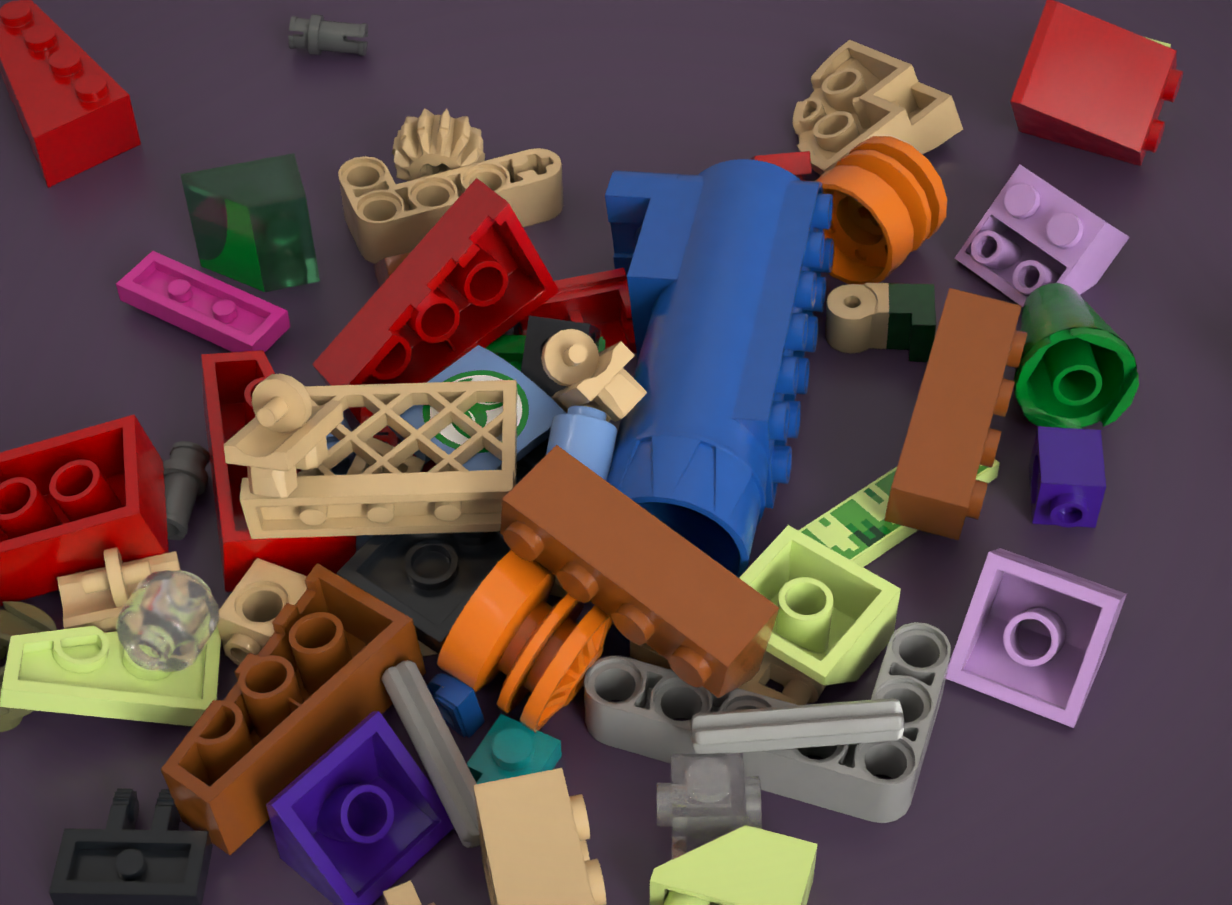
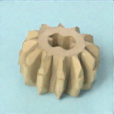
[392,108,485,181]

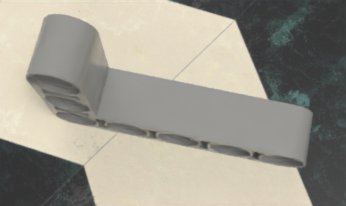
[584,622,951,823]

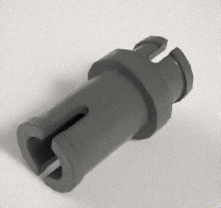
[288,14,368,56]
[163,441,210,540]

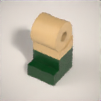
[825,283,936,362]

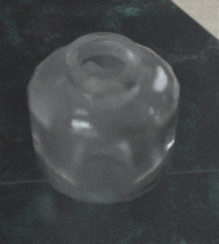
[116,570,220,672]

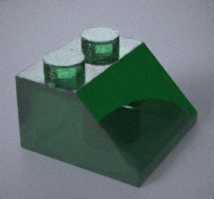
[180,153,320,292]

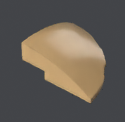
[793,40,963,175]

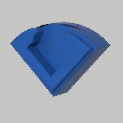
[427,673,485,739]

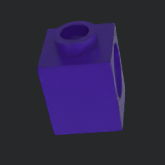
[1029,426,1106,528]

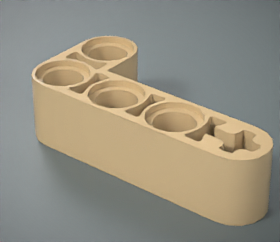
[338,148,563,264]

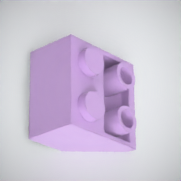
[955,164,1130,307]

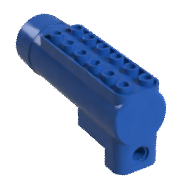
[605,159,834,578]

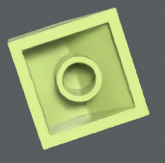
[739,525,901,686]

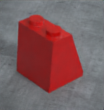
[1010,0,1183,166]

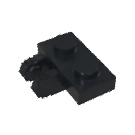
[49,788,213,905]

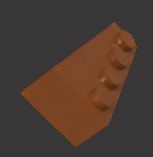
[884,288,1027,541]
[161,563,426,856]

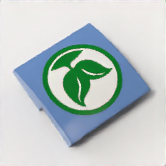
[387,345,567,471]

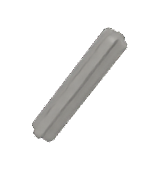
[382,660,480,848]
[691,698,904,756]

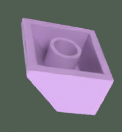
[946,548,1127,728]

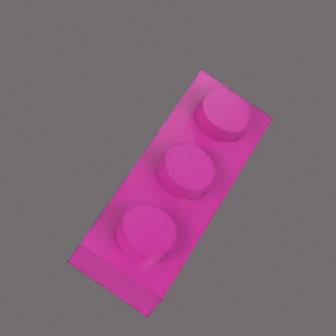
[116,251,291,353]

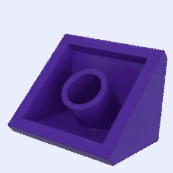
[266,711,454,905]

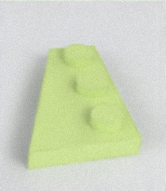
[0,610,221,726]

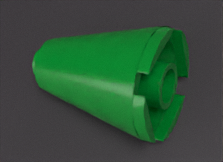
[1014,283,1139,429]

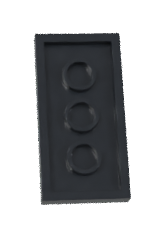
[337,438,549,654]

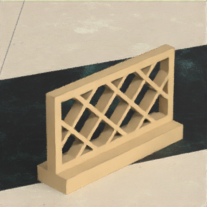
[240,380,518,539]

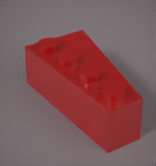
[0,0,141,188]
[312,178,560,426]
[201,350,356,592]

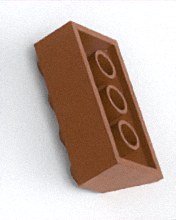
[500,445,779,698]

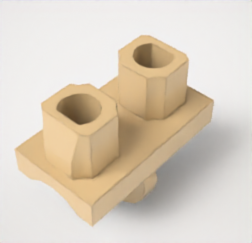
[541,329,647,422]
[223,374,344,498]
[57,547,189,633]

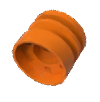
[815,136,947,284]
[437,550,613,733]

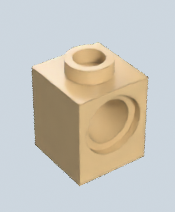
[215,558,307,666]

